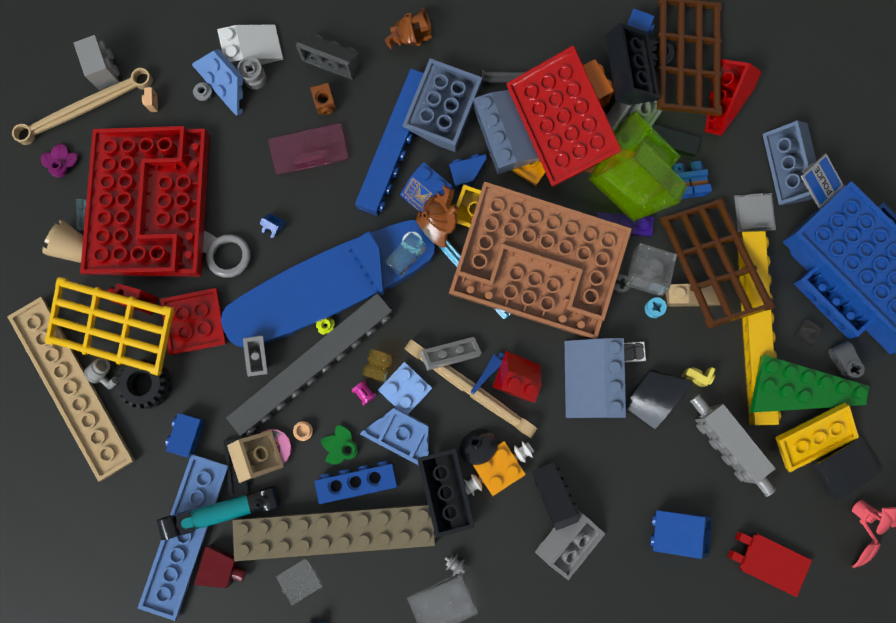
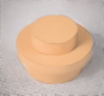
[293,421,313,441]

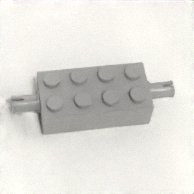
[690,394,776,497]

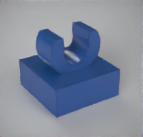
[260,213,286,238]

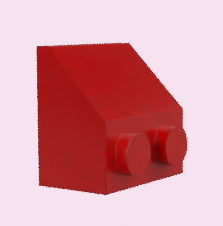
[493,351,542,403]

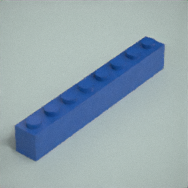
[355,68,424,216]

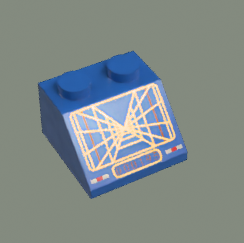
[400,162,452,212]

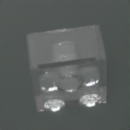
[625,243,677,297]

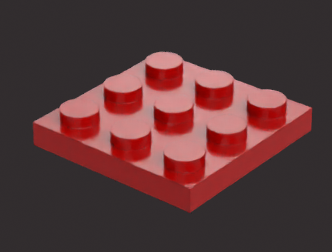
[160,288,227,356]

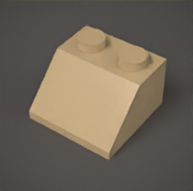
[227,430,284,483]

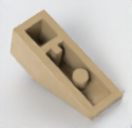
[663,284,720,307]

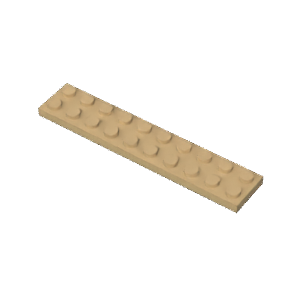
[7,297,135,482]

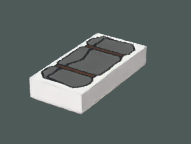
[624,342,646,363]

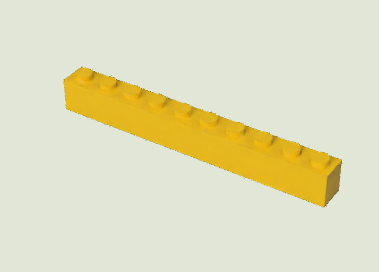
[738,231,781,425]

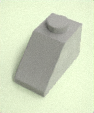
[243,335,268,377]

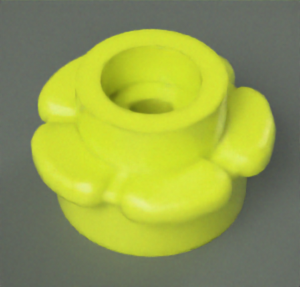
[316,318,335,335]

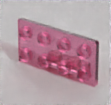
[268,123,349,175]

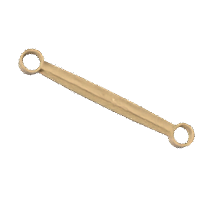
[12,68,153,145]
[404,339,537,438]

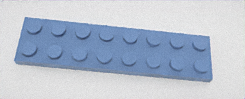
[138,454,229,621]

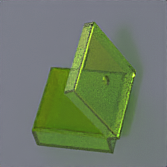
[589,112,688,221]

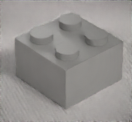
[73,35,120,90]

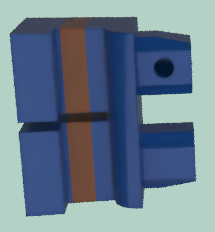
[669,161,712,200]

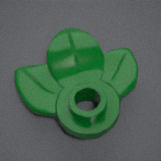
[321,425,358,465]

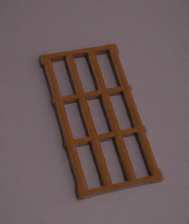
[657,0,723,116]
[660,198,776,329]

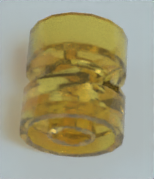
[361,349,394,383]

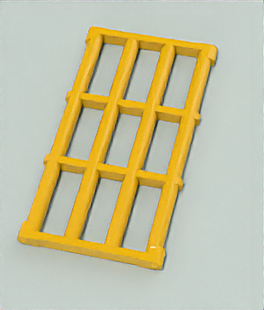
[45,277,174,376]

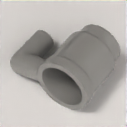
[84,358,119,389]

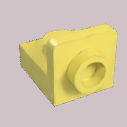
[681,367,715,387]

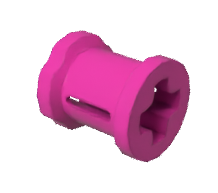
[351,380,377,406]

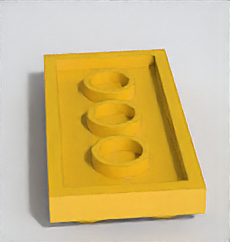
[775,403,859,472]

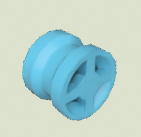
[645,297,667,318]

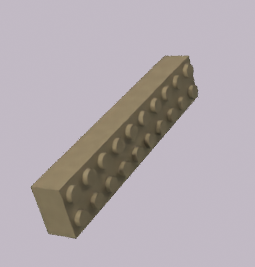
[233,504,435,561]

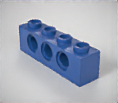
[315,461,398,504]

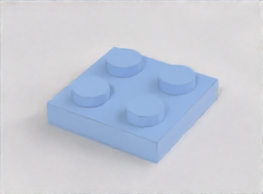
[378,362,433,414]

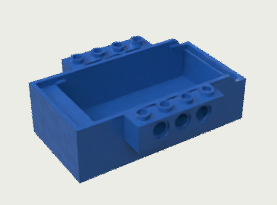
[782,181,896,354]

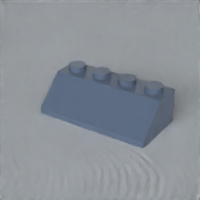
[762,120,816,205]

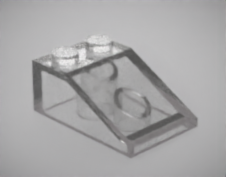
[407,572,478,623]

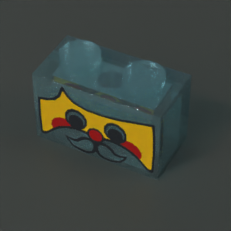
[386,232,427,278]

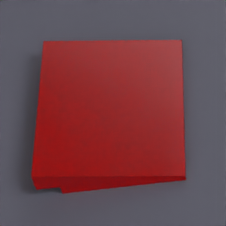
[80,126,210,277]

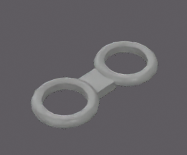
[203,230,251,278]

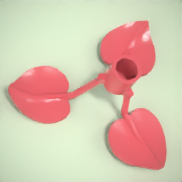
[852,500,896,568]

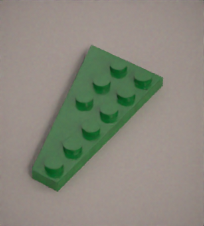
[750,355,869,413]

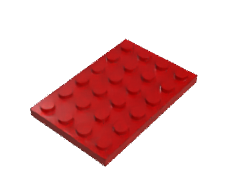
[506,46,623,187]

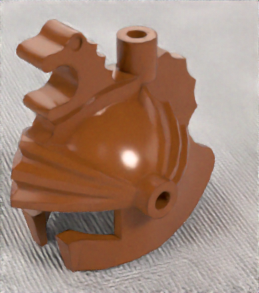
[385,7,432,49]
[416,186,459,248]

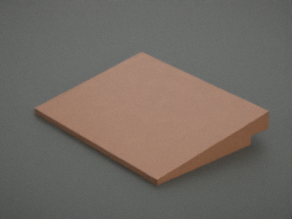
[449,182,632,339]

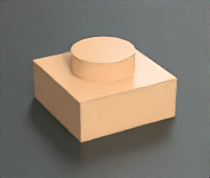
[142,87,158,112]

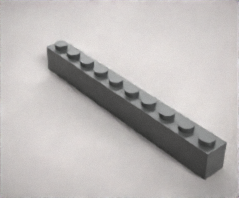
[226,294,393,437]

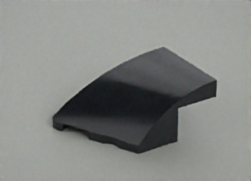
[625,370,693,429]

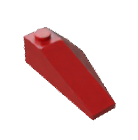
[705,59,761,136]

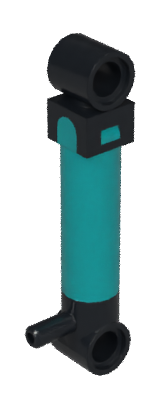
[156,486,280,540]

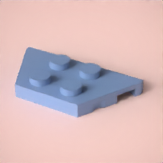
[192,49,243,116]
[360,408,429,465]

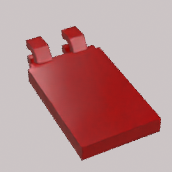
[727,532,812,597]

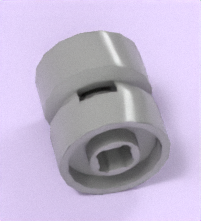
[237,57,267,90]

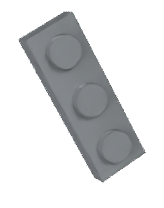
[420,337,481,371]

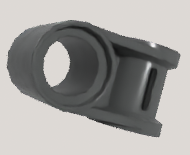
[828,341,865,379]

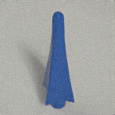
[471,352,504,394]

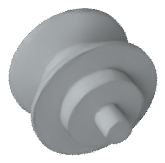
[445,554,466,576]

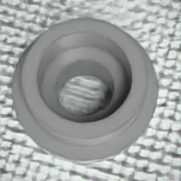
[193,82,212,101]

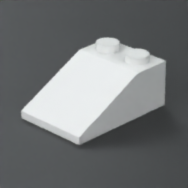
[217,25,284,69]

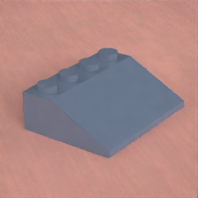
[402,58,482,152]
[473,90,540,174]
[564,338,626,418]

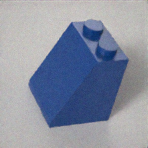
[651,510,712,559]

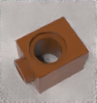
[310,83,337,115]

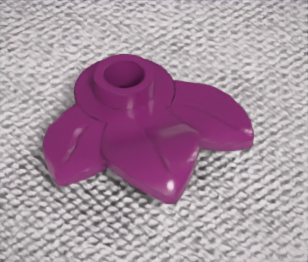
[41,143,78,177]

